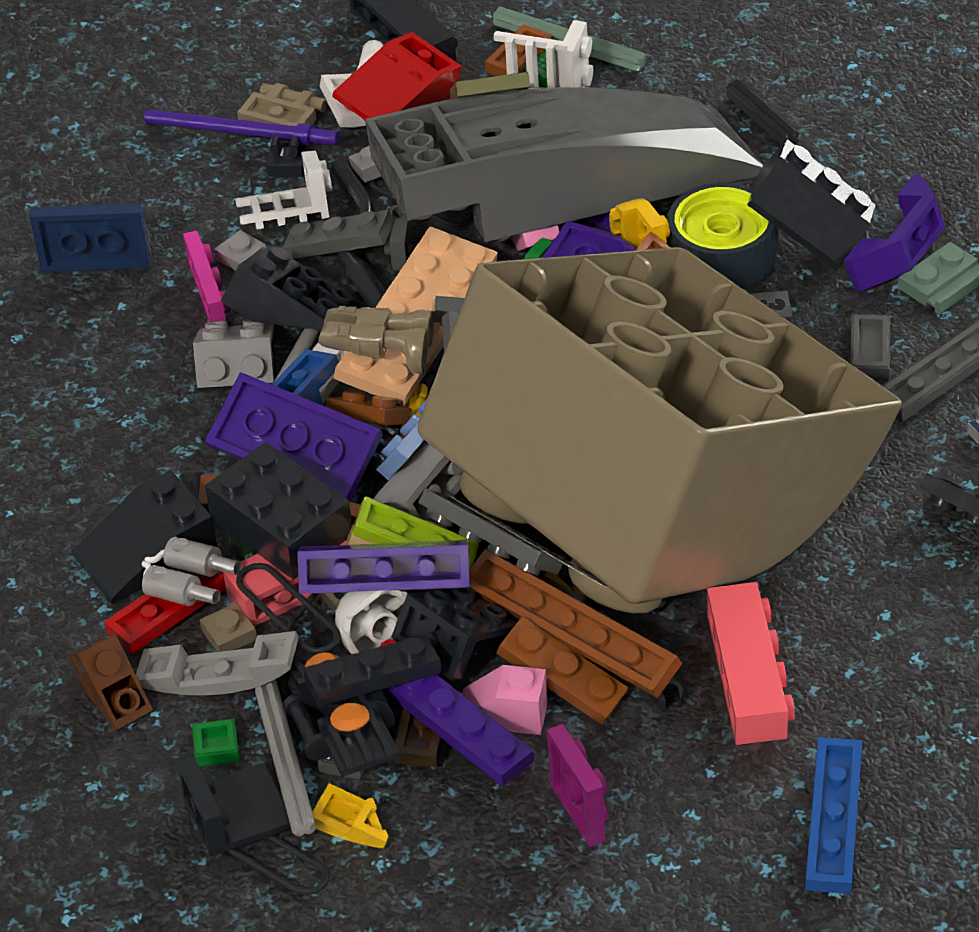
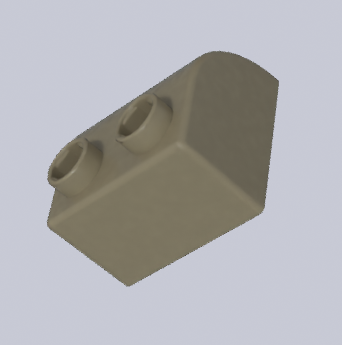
[418,247,902,613]

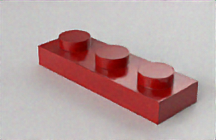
[104,570,226,655]

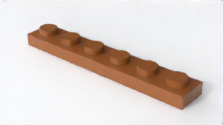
[469,549,682,698]

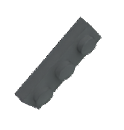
[282,210,395,259]

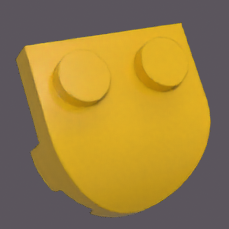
[609,198,670,249]

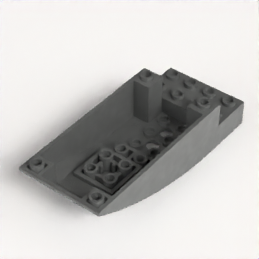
[365,87,763,242]

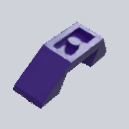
[844,174,945,291]

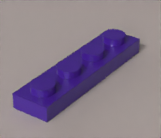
[383,674,534,787]

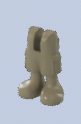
[318,306,435,374]

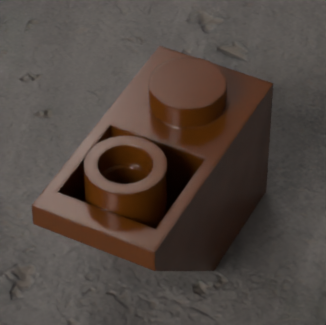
[67,634,153,730]

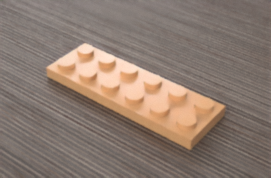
[334,226,498,407]

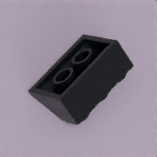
[747,139,875,271]

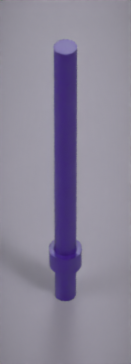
[144,109,341,146]

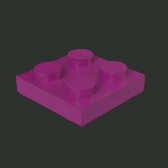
[547,723,609,848]

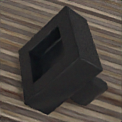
[266,136,307,177]

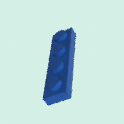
[805,737,862,894]

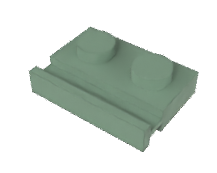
[898,242,979,315]

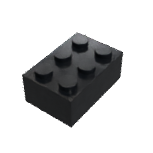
[205,442,352,580]

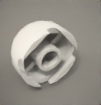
[335,590,407,654]

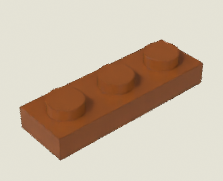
[497,616,628,725]

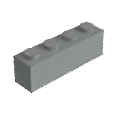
[373,440,463,522]

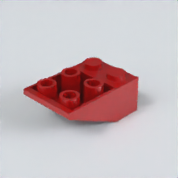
[332,32,462,120]

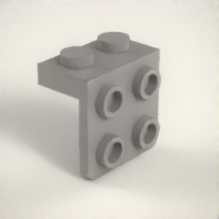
[193,319,275,388]

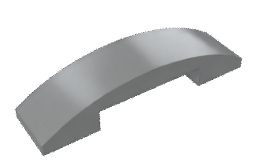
[136,631,299,695]

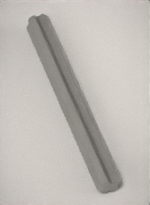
[255,679,316,837]

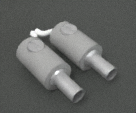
[142,537,241,606]

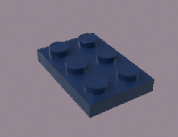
[29,203,152,272]

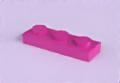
[183,231,231,322]

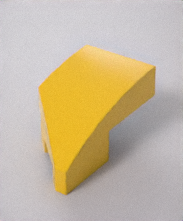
[312,783,388,848]

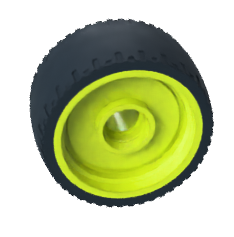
[666,183,778,290]

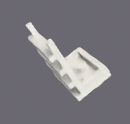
[494,20,593,88]
[235,150,332,229]

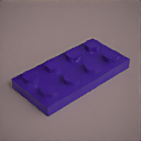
[205,372,383,502]

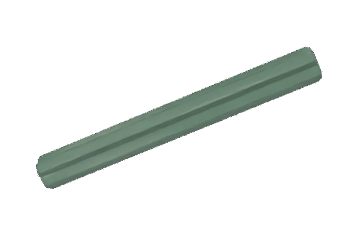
[493,7,646,72]

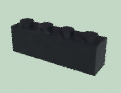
[349,0,458,62]

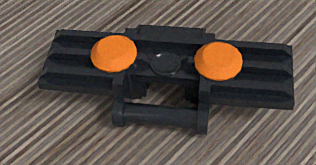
[283,631,400,777]

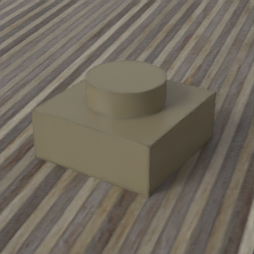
[200,602,257,652]

